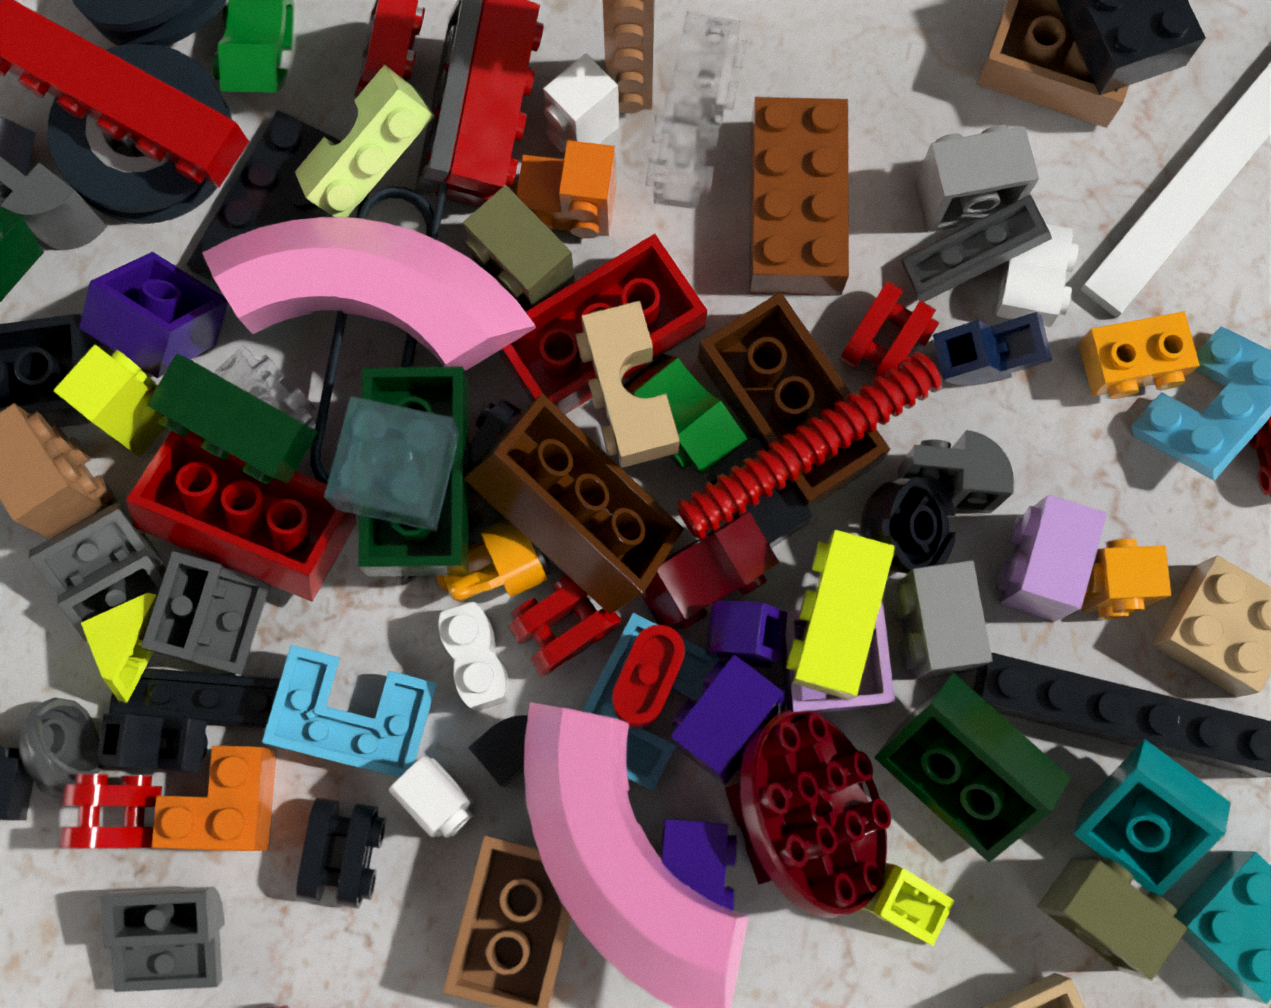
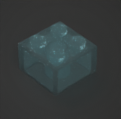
[324,396,460,531]

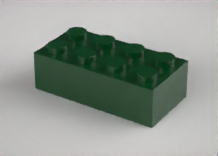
[358,366,469,577]

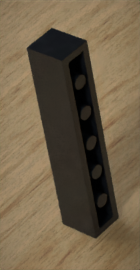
[973,652,1271,778]

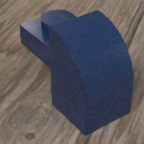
[933,312,1053,386]

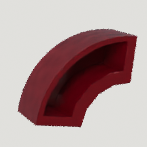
[641,511,780,629]

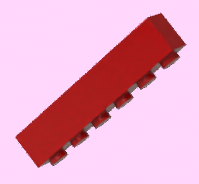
[0,0,249,188]

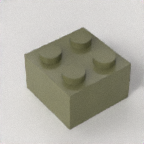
[463,185,575,312]
[1037,857,1188,981]

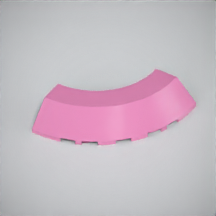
[203,217,536,371]
[524,702,749,1008]

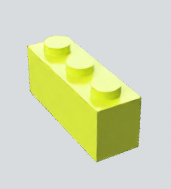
[53,345,166,457]
[786,530,895,700]

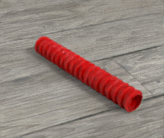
[677,352,942,540]

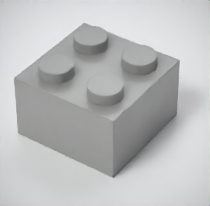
[915,125,1039,233]
[892,560,992,680]

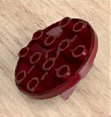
[724,710,891,918]

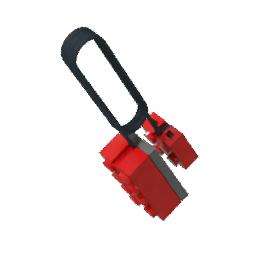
[310,0,544,497]

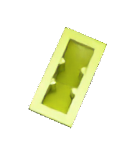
[81,592,157,703]
[863,863,955,946]

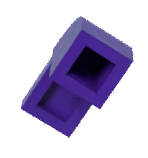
[705,601,788,668]

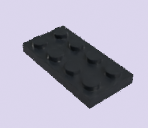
[186,110,342,283]

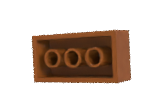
[749,97,849,296]

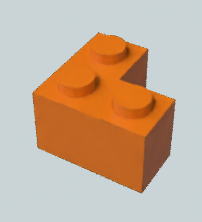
[517,140,616,239]
[152,745,277,851]

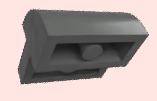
[0,157,107,250]
[898,430,1014,513]
[29,501,166,641]
[141,551,271,676]
[101,887,225,992]

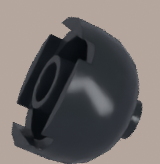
[860,476,956,574]

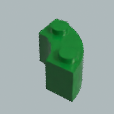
[212,0,294,93]
[623,354,748,475]

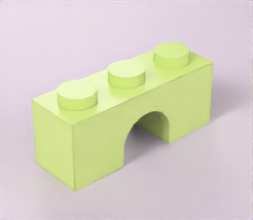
[295,64,434,218]

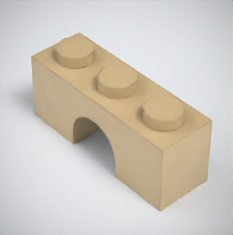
[575,301,680,468]

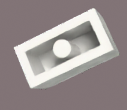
[543,53,619,153]

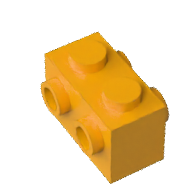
[1078,311,1200,399]
[1081,539,1171,620]

